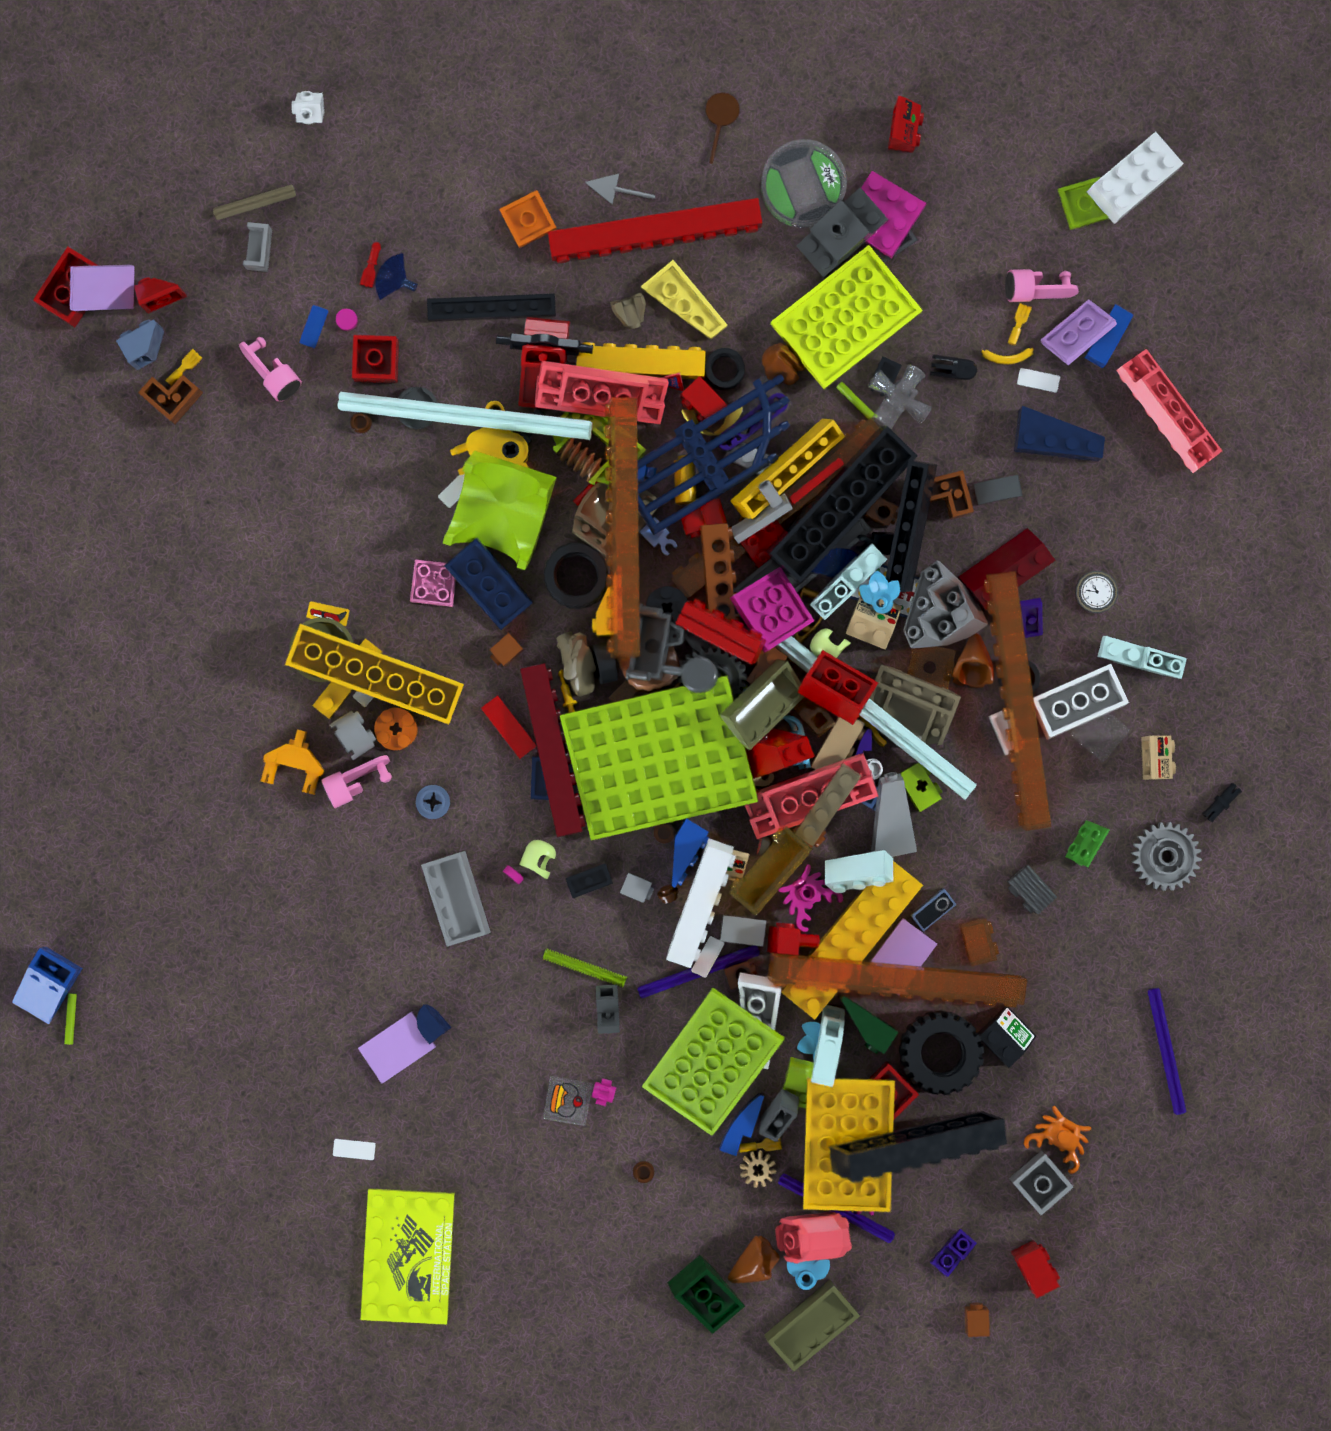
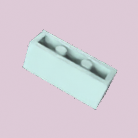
[825,850,893,893]

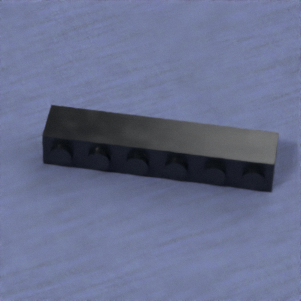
[886,460,937,592]

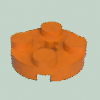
[374,708,418,750]

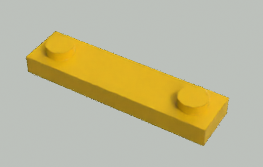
[313,638,382,719]

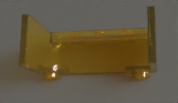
[729,827,813,916]

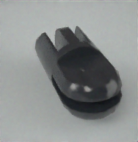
[930,354,977,380]

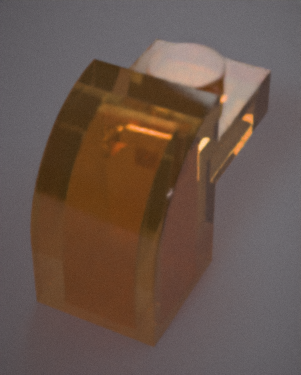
[793,697,835,738]

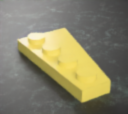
[640,260,727,340]

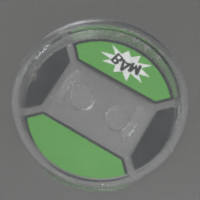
[761,139,847,228]

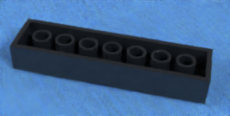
[765,426,918,583]
[829,1111,1007,1183]

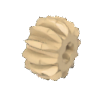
[740,1150,776,1188]

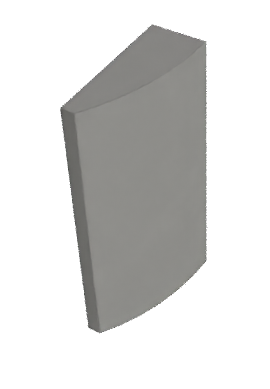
[421,851,491,947]

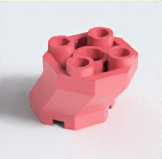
[775,1211,852,1264]

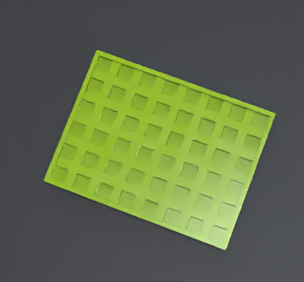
[560,675,758,840]

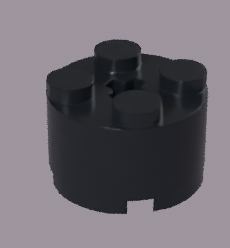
[646,586,687,626]

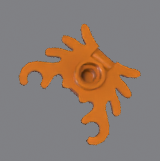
[1024,1106,1091,1174]

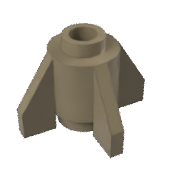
[610,293,646,330]

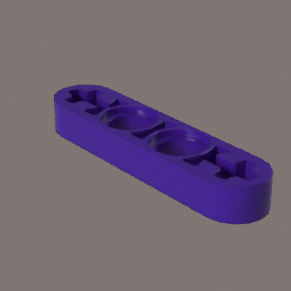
[718,393,788,452]

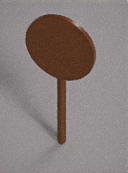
[706,93,739,164]

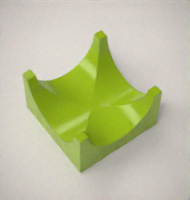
[443,451,556,570]

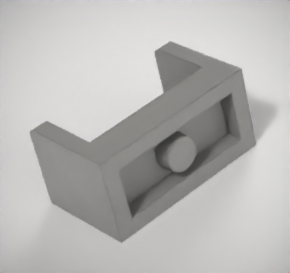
[243,222,272,272]
[720,915,766,946]

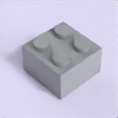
[1009,1151,1073,1215]

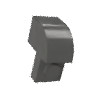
[596,985,620,1034]

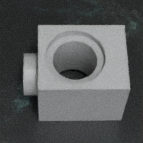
[620,873,654,903]

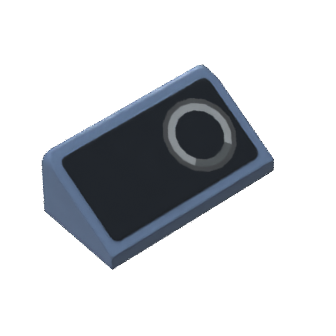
[910,888,956,932]

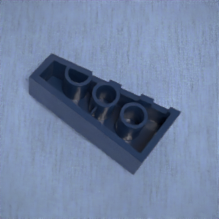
[1014,406,1105,461]

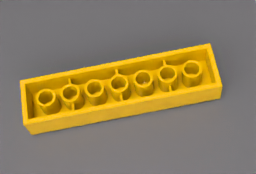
[285,624,464,724]
[781,861,923,1020]

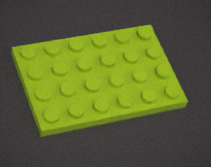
[642,988,784,1136]

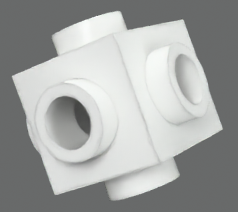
[292,91,324,124]

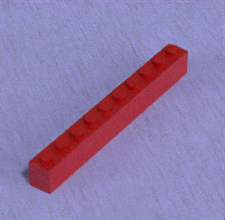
[548,198,762,263]

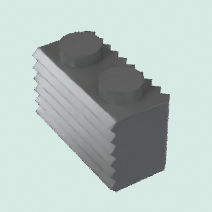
[1007,865,1057,914]
[759,1089,799,1142]

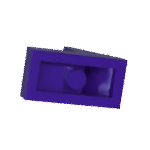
[1016,598,1043,638]

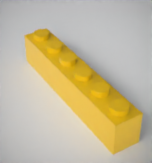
[576,342,706,380]
[730,419,845,519]

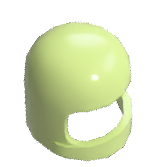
[810,628,851,658]
[519,840,556,879]

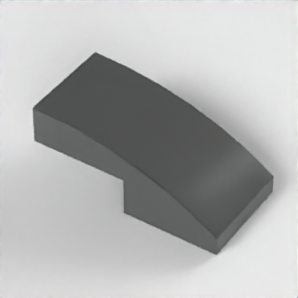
[974,475,1023,505]

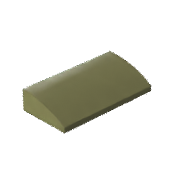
[720,659,804,750]
[764,1280,860,1371]

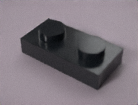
[565,863,613,898]

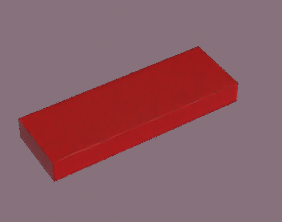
[789,458,845,506]
[481,695,537,759]

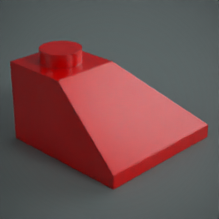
[134,277,187,313]

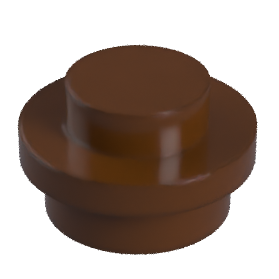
[350,412,372,434]
[654,823,675,843]
[657,885,679,903]
[633,1161,654,1183]

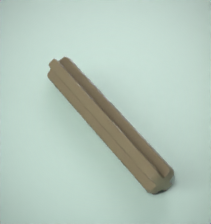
[213,185,296,220]

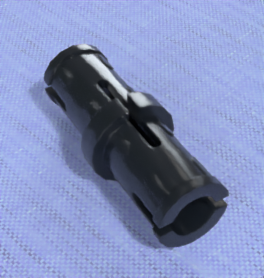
[1202,783,1242,823]

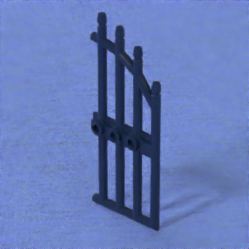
[612,374,790,535]

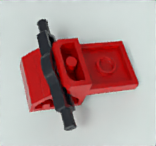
[496,317,593,410]

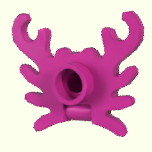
[778,864,843,933]

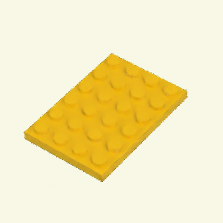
[803,1077,895,1212]

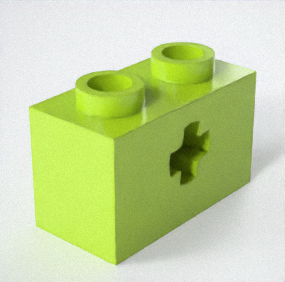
[900,762,942,812]

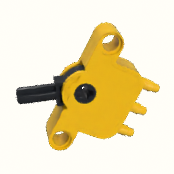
[450,401,546,475]

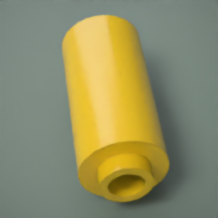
[674,455,696,504]

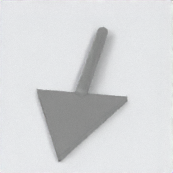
[585,174,655,204]

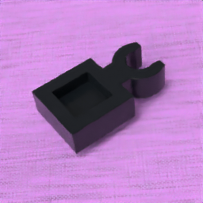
[870,356,902,397]
[856,532,894,555]

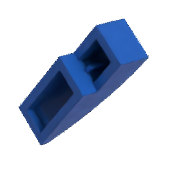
[1084,304,1133,368]
[719,1093,764,1156]

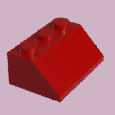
[797,650,878,725]

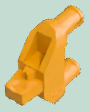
[260,730,324,795]

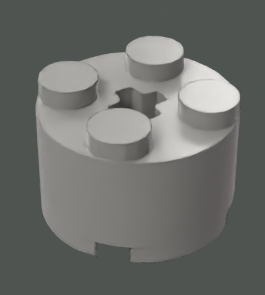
[329,711,376,760]

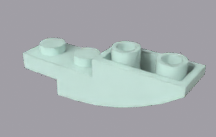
[810,543,887,620]
[1097,636,1187,679]
[811,1005,845,1087]

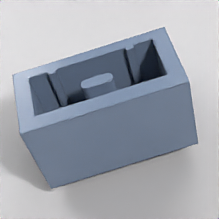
[116,319,164,370]

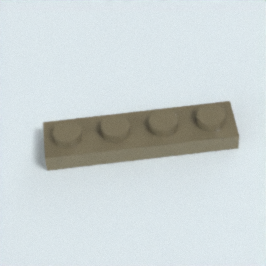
[795,763,861,846]

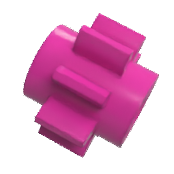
[591,1078,616,1106]

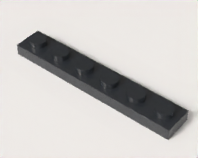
[427,293,556,321]

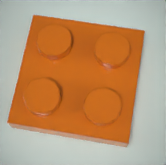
[499,190,557,248]

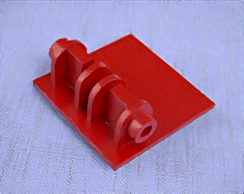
[740,519,784,568]

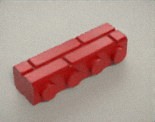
[676,599,766,664]

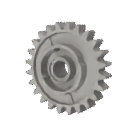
[1131,822,1202,891]

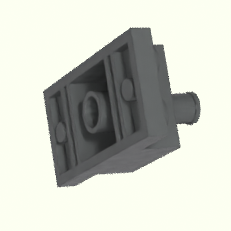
[796,187,889,278]

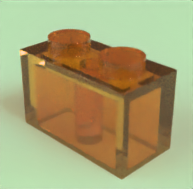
[959,917,999,966]

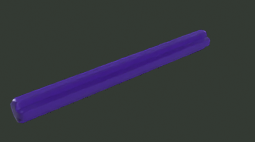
[638,945,760,998]
[1148,988,1186,1115]
[778,1173,895,1243]

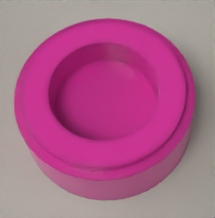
[336,309,358,331]
[503,866,524,885]

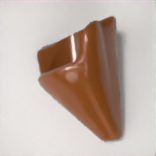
[762,342,805,385]
[952,633,994,688]
[727,1236,779,1283]

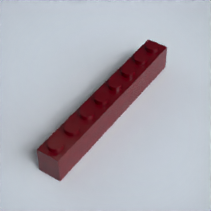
[520,663,586,838]

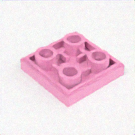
[410,559,456,607]

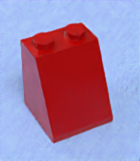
[745,728,815,779]

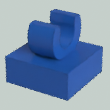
[635,465,657,483]

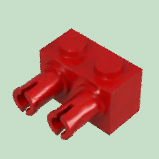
[767,923,820,955]

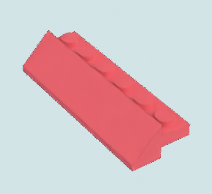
[1116,349,1222,473]
[535,361,669,424]
[745,753,879,839]

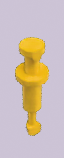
[558,669,577,713]

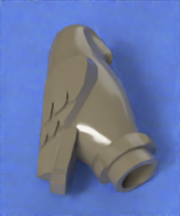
[556,631,596,697]

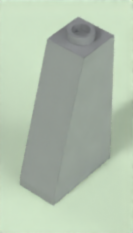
[871,772,917,857]

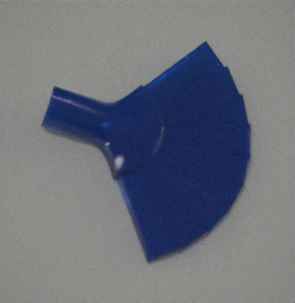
[376,253,418,300]
[811,548,859,578]

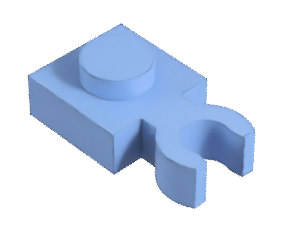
[640,517,677,556]

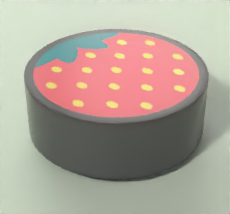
[756,835,770,856]

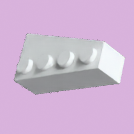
[738,973,783,1069]

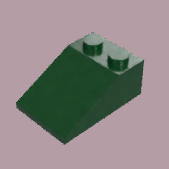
[838,993,898,1054]
[667,1255,745,1334]

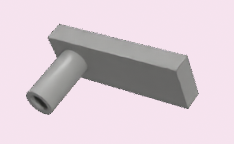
[731,480,793,544]

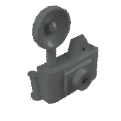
[626,603,718,693]

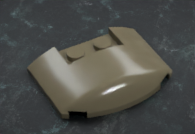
[572,477,659,563]
[869,664,961,745]

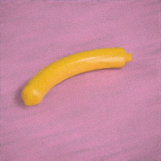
[981,348,1034,364]

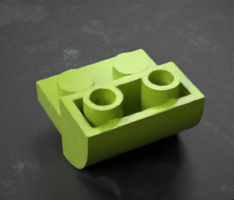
[783,1057,814,1108]

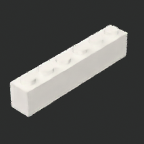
[666,839,736,968]

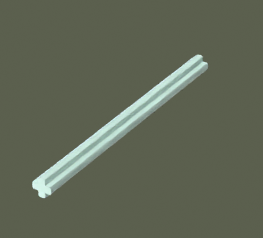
[338,392,593,440]
[775,636,977,799]

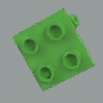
[1065,820,1109,867]

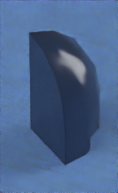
[417,1004,451,1045]

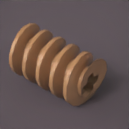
[558,438,602,483]

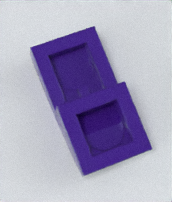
[854,729,872,756]

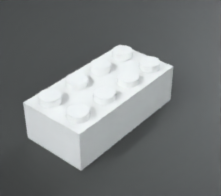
[1087,132,1184,224]
[1029,664,1129,740]

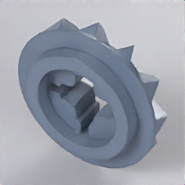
[416,785,450,819]

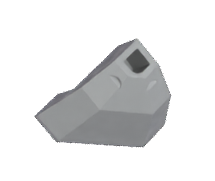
[903,560,988,648]

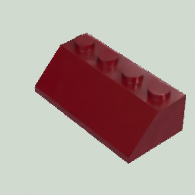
[958,528,1056,611]

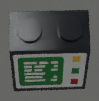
[978,1005,1036,1068]

